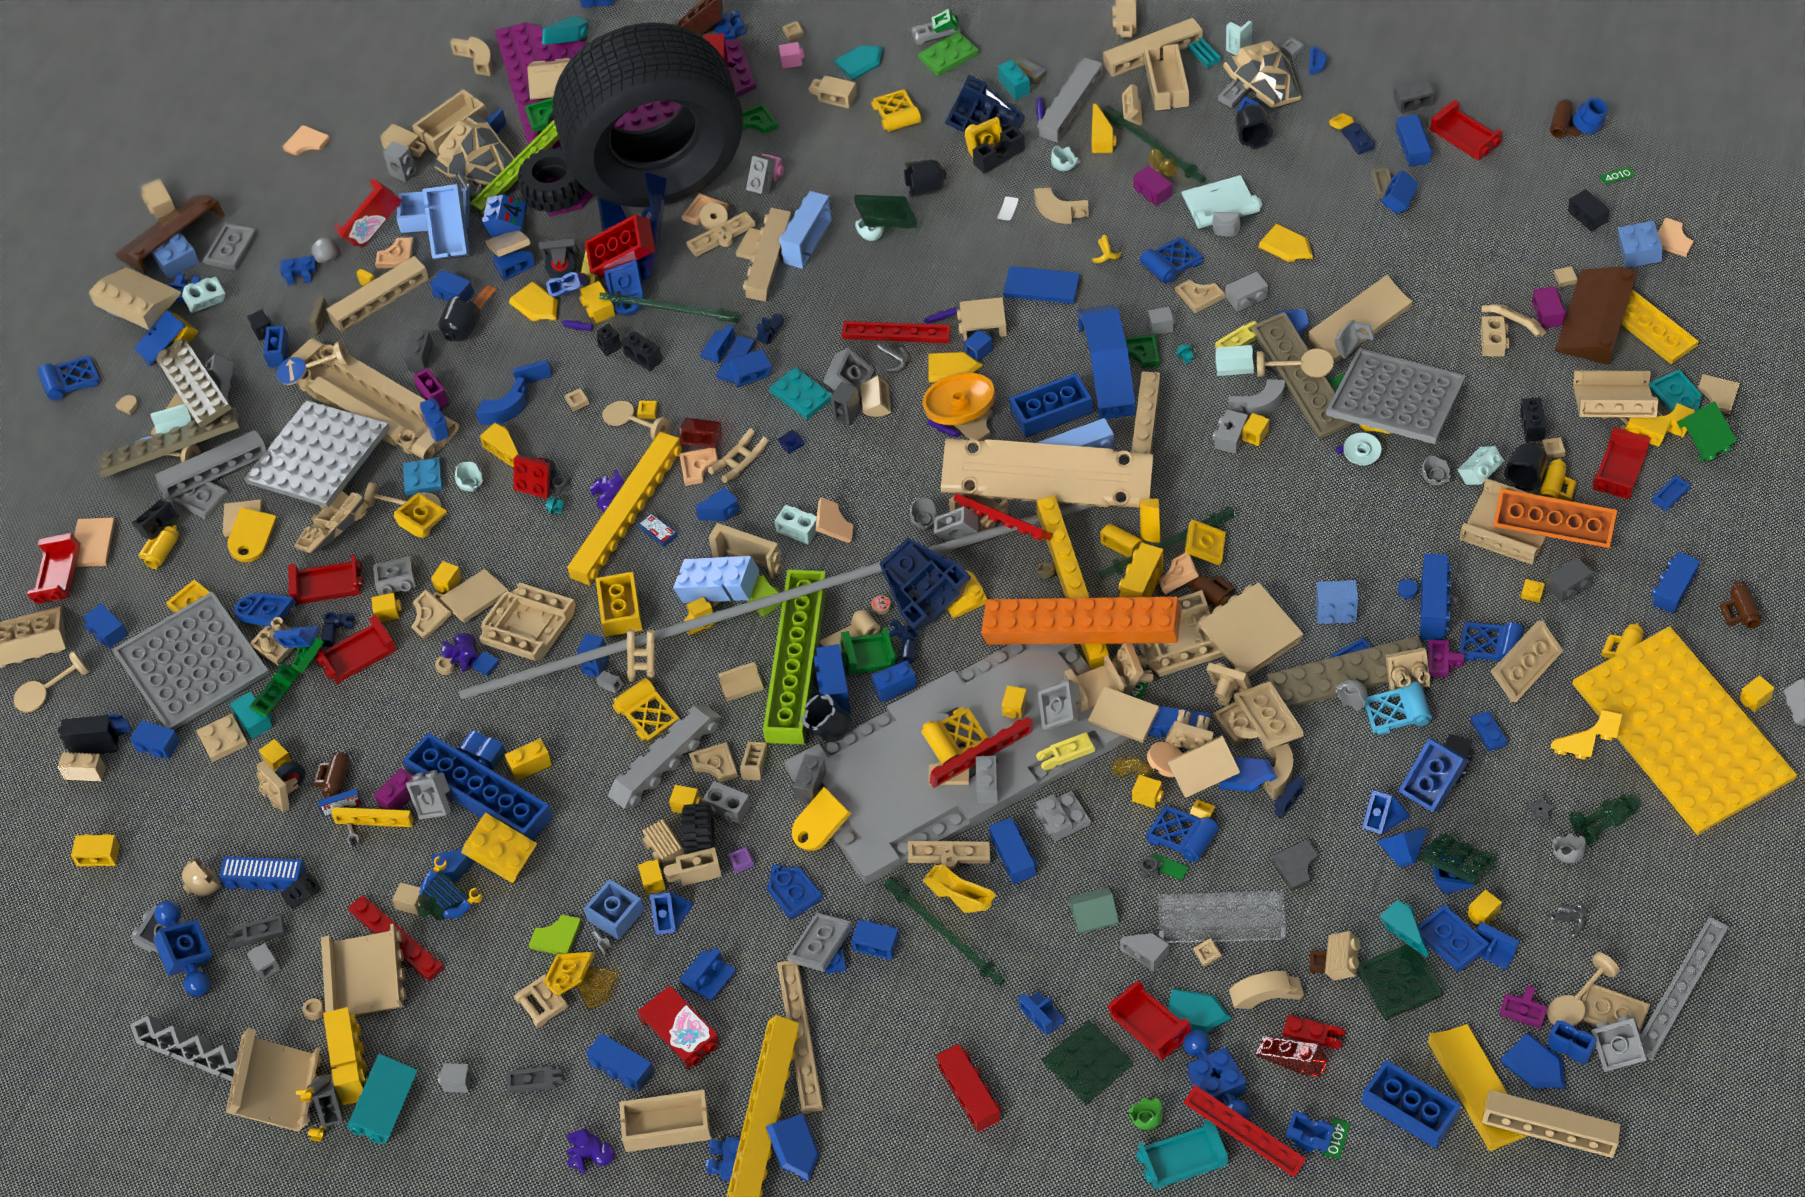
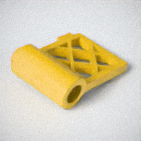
[871,89,921,132]
[612,678,679,743]
[921,707,988,765]

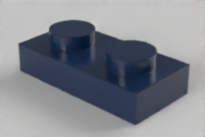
[1342,122,1375,155]
[1274,776,1305,819]

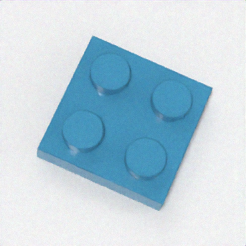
[403,457,443,496]

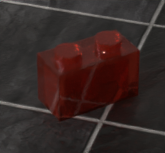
[680,417,721,448]

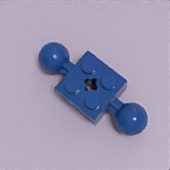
[154,900,212,997]
[1183,1029,1251,1121]

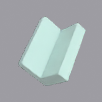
[1226,20,1252,55]
[1215,345,1254,376]
[151,404,192,434]

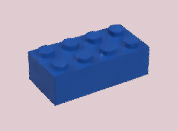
[1009,373,1092,437]
[1420,553,1451,640]
[1361,1060,1461,1149]

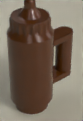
[1550,99,1580,138]
[1188,573,1236,607]
[1720,580,1761,628]
[313,752,350,798]

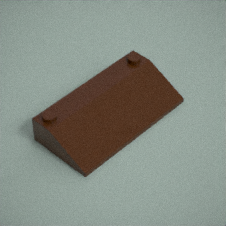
[115,194,225,275]
[1555,266,1638,365]

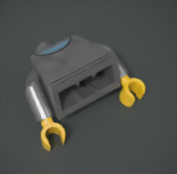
[296,1075,343,1141]

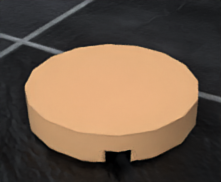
[1147,742,1183,777]

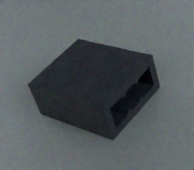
[58,715,119,754]

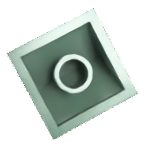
[1067,887,1119,934]

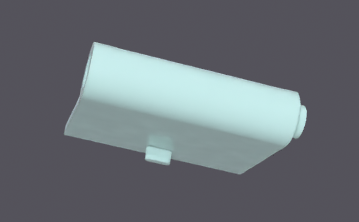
[1182,175,1262,229]

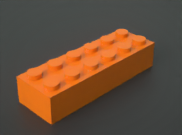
[1493,488,1617,548]

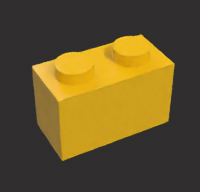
[579,281,615,324]
[505,738,552,782]
[71,834,120,866]

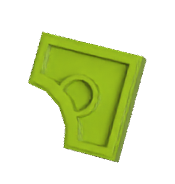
[529,914,582,955]

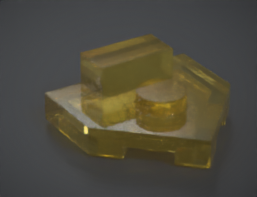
[577,966,618,1010]

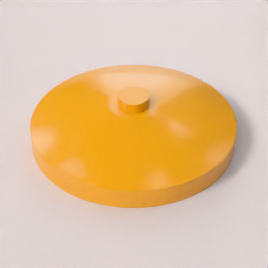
[922,372,996,425]

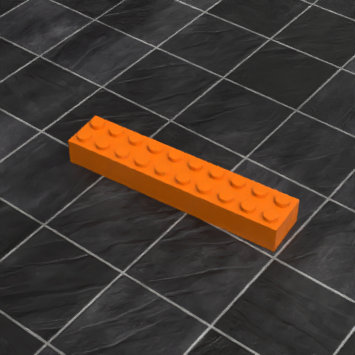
[981,597,1182,645]

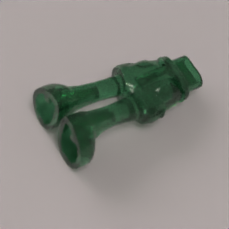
[1569,794,1641,844]

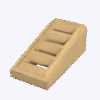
[740,742,768,780]

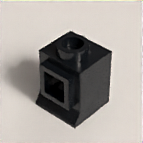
[247,309,272,341]
[596,324,622,356]

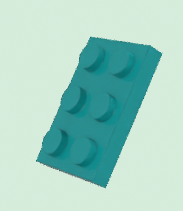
[769,367,832,420]

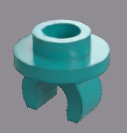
[1176,344,1194,364]
[545,496,564,514]

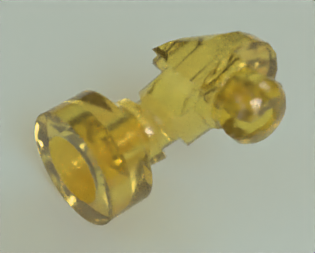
[1148,149,1176,176]
[1112,757,1154,778]

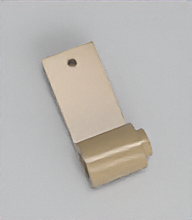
[819,610,880,654]

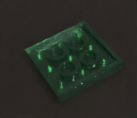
[854,195,917,229]
[1419,834,1498,885]
[1356,944,1443,1021]
[1042,1020,1133,1105]

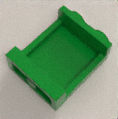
[1677,401,1737,462]
[840,627,897,675]

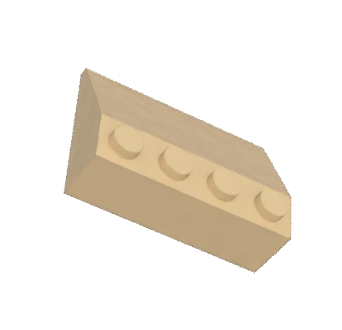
[89,267,181,330]
[0,606,66,668]

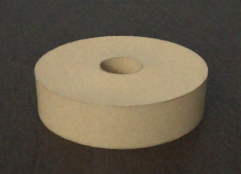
[700,203,728,230]

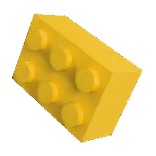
[1118,542,1163,597]
[595,572,643,637]
[461,813,537,883]

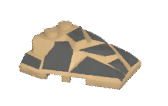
[1223,40,1302,108]
[435,114,515,186]
[294,491,368,553]

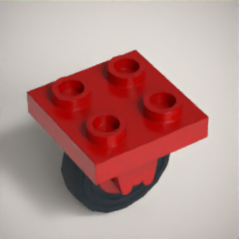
[513,455,556,499]

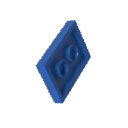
[1419,905,1489,973]

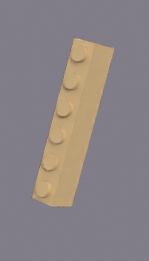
[1103,18,1203,77]
[743,208,791,302]
[326,256,429,332]
[1131,371,1160,454]
[1482,1090,1620,1158]

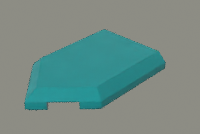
[833,45,883,81]
[1649,369,1702,412]
[1168,988,1232,1034]

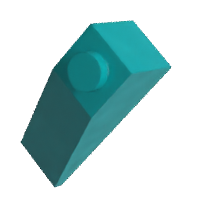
[542,15,589,45]
[1379,900,1429,957]

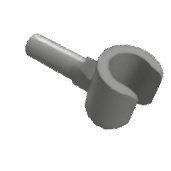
[347,823,361,847]
[593,931,614,955]

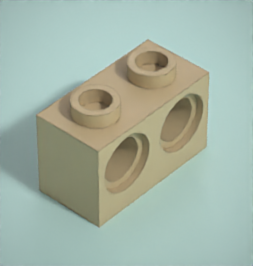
[1480,316,1509,356]

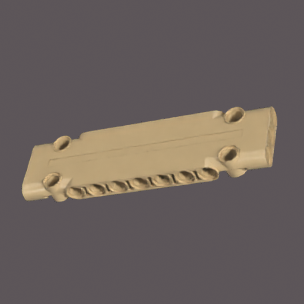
[290,338,459,460]
[941,438,1153,508]

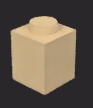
[392,883,427,915]

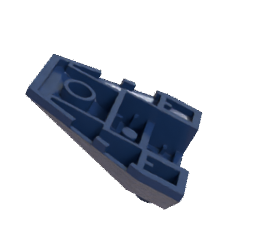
[945,75,1024,132]
[879,537,971,630]

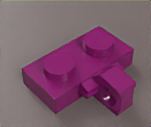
[1428,640,1464,677]
[1499,985,1548,1029]

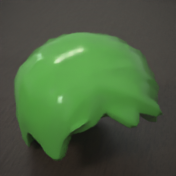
[1128,1097,1164,1130]

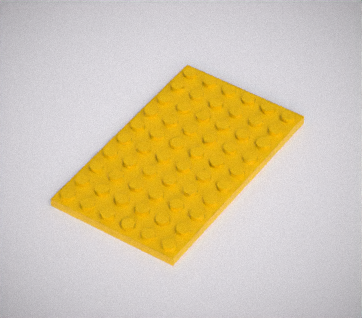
[1572,626,1797,835]

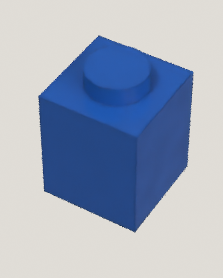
[964,330,993,362]

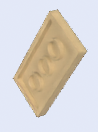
[1491,620,1563,702]

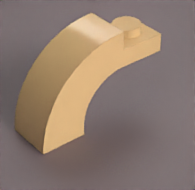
[450,36,493,76]
[1034,187,1089,224]
[1262,743,1293,800]
[1229,971,1304,1009]

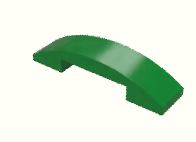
[249,662,300,718]

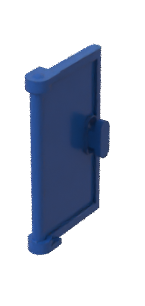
[134,310,186,366]

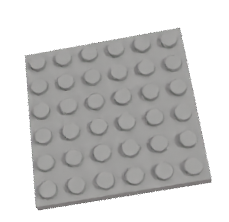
[1326,348,1466,444]
[244,400,390,508]
[112,592,270,730]

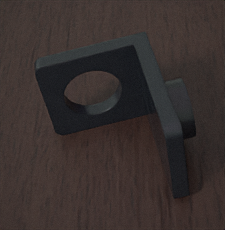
[281,873,321,909]

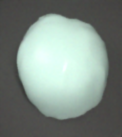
[1051,146,1080,172]
[855,216,886,241]
[455,462,483,492]

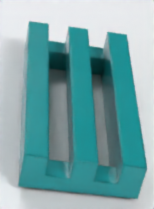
[1188,38,1221,68]

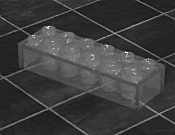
[1158,891,1286,943]

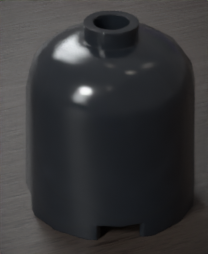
[1236,105,1273,149]
[904,160,947,197]
[438,296,481,341]
[1504,442,1549,491]
[801,694,851,742]

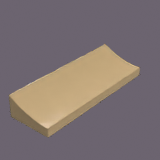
[1308,275,1413,363]

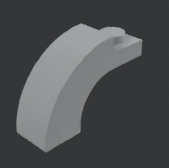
[1229,379,1285,419]

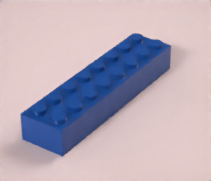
[403,732,553,841]

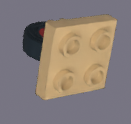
[256,761,305,813]

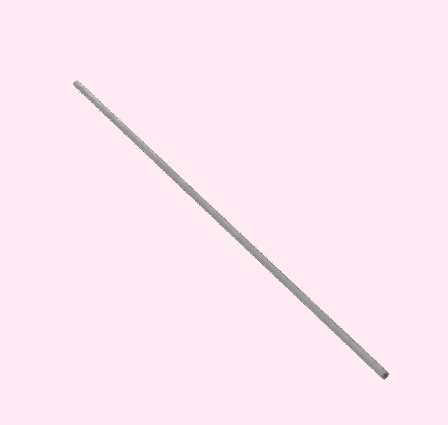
[459,493,1126,700]

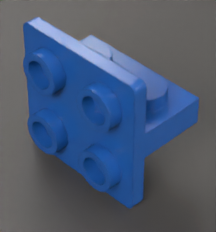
[679,947,736,1001]

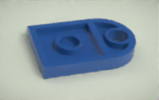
[604,260,645,316]
[234,593,296,627]

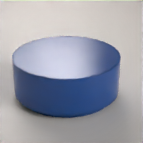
[1398,579,1418,599]

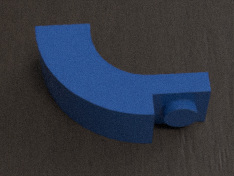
[476,377,528,425]

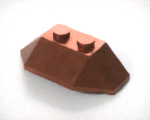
[677,0,723,35]

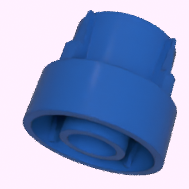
[1573,97,1608,134]

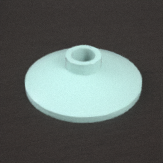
[1344,433,1382,465]

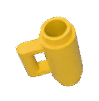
[1540,459,1577,501]
[138,525,179,569]
[1601,623,1643,659]

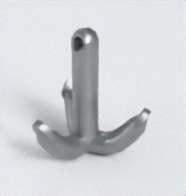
[455,170,482,201]
[876,343,910,373]
[1548,903,1587,937]

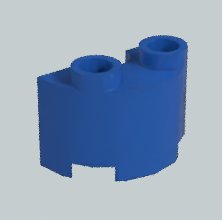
[1286,1111,1335,1152]

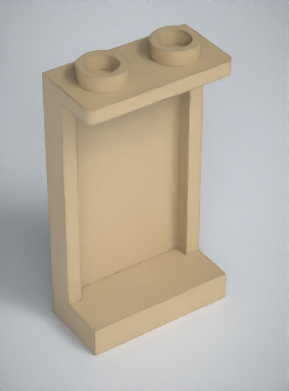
[709,523,783,580]

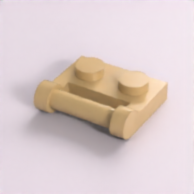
[514,975,568,1028]

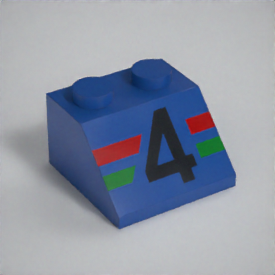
[482,194,527,236]

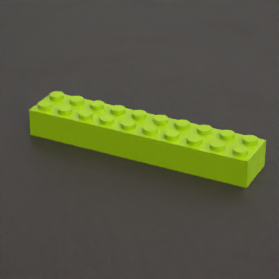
[763,570,827,745]

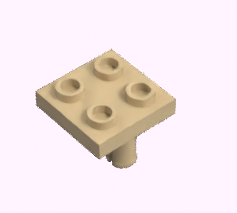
[249,617,294,665]
[1113,643,1153,695]
[1385,648,1430,691]
[1206,663,1252,706]
[1165,710,1214,750]

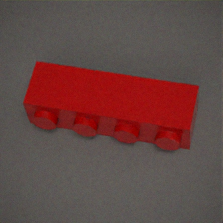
[936,1044,1002,1132]

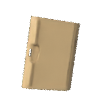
[528,58,570,100]

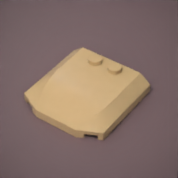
[479,583,576,661]
[1138,590,1224,677]

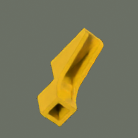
[1625,403,1695,447]
[1551,709,1623,760]
[923,864,996,913]

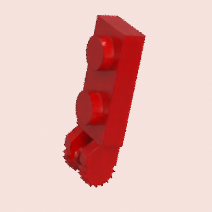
[1282,1014,1346,1049]

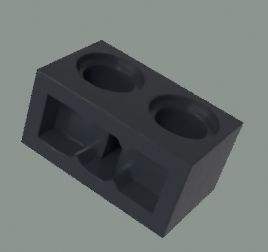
[621,331,663,372]
[1520,397,1547,442]
[132,500,179,540]

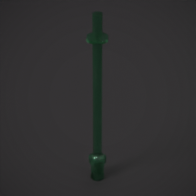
[1103,106,1206,183]
[599,291,740,323]
[1099,507,1235,578]
[883,876,1005,986]

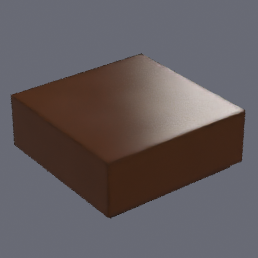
[1309,951,1327,974]

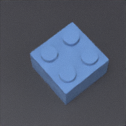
[1618,221,1662,268]
[151,231,199,279]
[1315,580,1358,624]
[583,879,644,940]

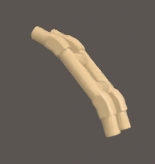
[1482,304,1547,337]
[708,428,769,483]
[627,629,655,683]

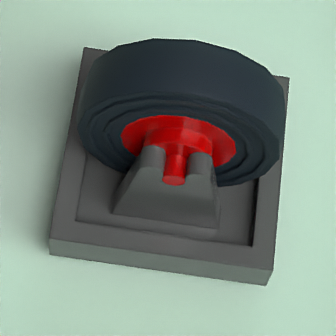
[539,237,579,278]

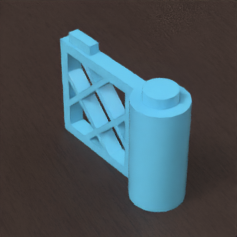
[1365,681,1432,736]

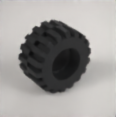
[681,803,715,854]

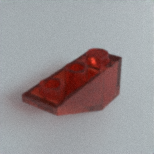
[1255,1036,1328,1077]

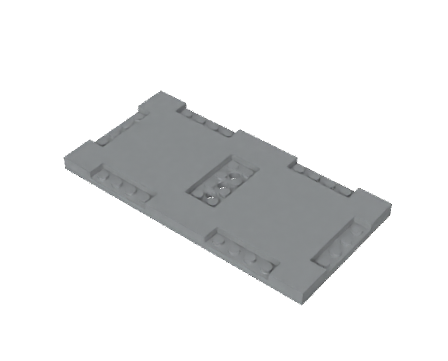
[784,644,1131,885]

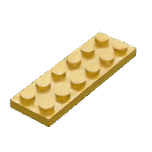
[1621,289,1699,364]

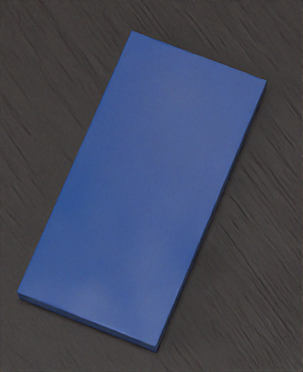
[1003,266,1080,304]

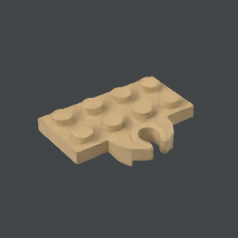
[1229,681,1304,750]

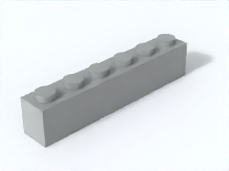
[1037,57,1103,142]
[155,430,266,500]

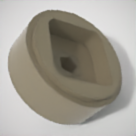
[1036,562,1056,579]

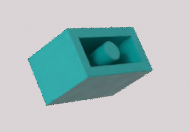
[998,59,1030,100]
[230,692,273,739]

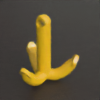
[1092,235,1121,263]

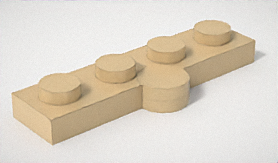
[686,211,755,257]
[908,841,990,870]

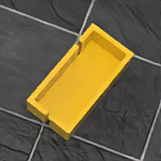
[323,1007,368,1105]

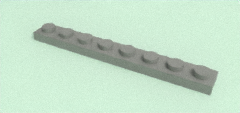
[1641,917,1729,1060]

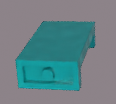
[346,1054,418,1144]
[1136,1120,1228,1190]

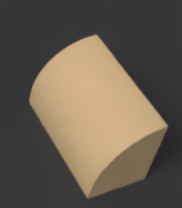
[860,376,891,417]

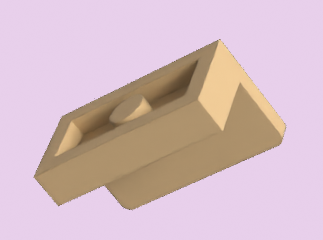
[1122,84,1143,126]
[718,662,763,702]

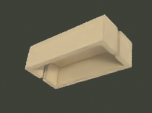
[1144,44,1189,111]
[412,89,488,156]
[619,1090,711,1152]

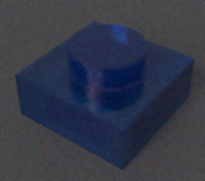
[778,430,804,454]

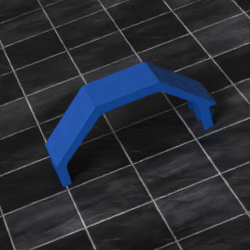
[1077,304,1135,420]

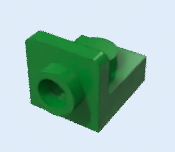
[931,9,959,33]

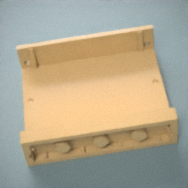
[1573,370,1658,418]
[1460,478,1546,565]
[1196,582,1303,678]
[321,924,407,1016]
[225,1028,322,1132]

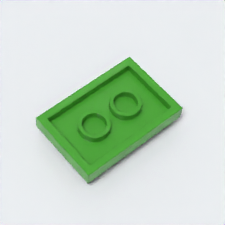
[918,31,979,77]

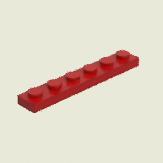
[842,321,951,343]
[953,493,1053,541]
[929,717,1033,788]
[348,895,444,982]
[1183,1085,1306,1177]

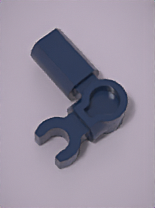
[757,313,784,344]
[321,611,355,647]
[888,620,919,663]

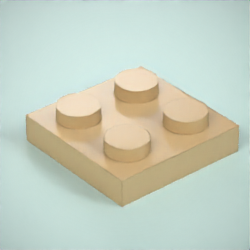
[196,713,248,762]

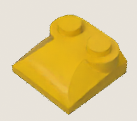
[965,117,1002,158]
[394,493,447,538]
[947,570,987,619]

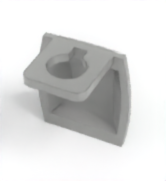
[1212,211,1240,237]
[1335,320,1375,359]

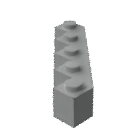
[608,704,721,809]
[130,1015,237,1082]

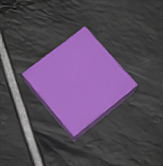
[728,847,754,873]

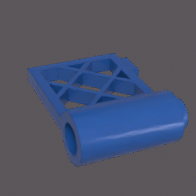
[1140,237,1203,284]
[37,355,100,400]
[1459,622,1524,662]
[1146,805,1219,862]

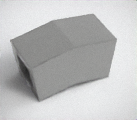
[597,670,624,693]

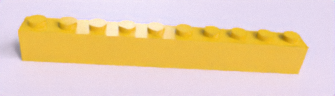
[567,431,682,586]
[1036,495,1109,670]
[726,1015,799,1197]

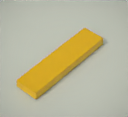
[331,807,414,827]

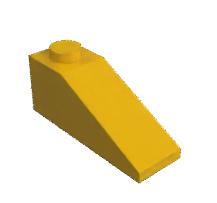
[1092,104,1116,153]
[480,423,519,468]

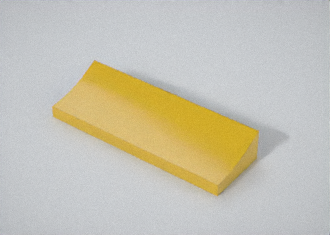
[1428,1024,1528,1151]

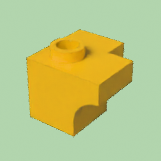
[684,597,715,635]

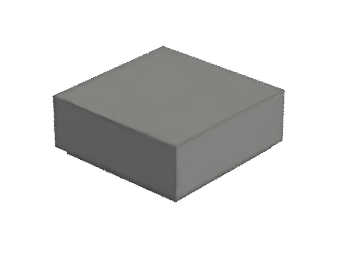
[1281,38,1305,58]

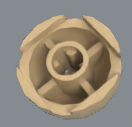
[182,857,222,897]

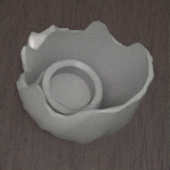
[312,237,340,263]
[1421,456,1451,486]
[910,498,937,530]
[1335,680,1367,711]
[1552,833,1586,864]

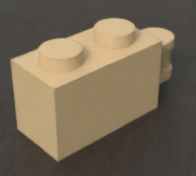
[1112,0,1136,38]
[808,75,857,108]
[380,124,427,158]
[664,847,722,886]

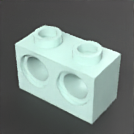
[182,276,225,313]
[1458,446,1504,485]
[774,505,818,545]

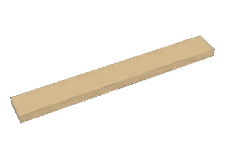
[777,961,824,1114]

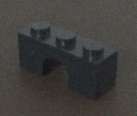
[972,125,1025,173]

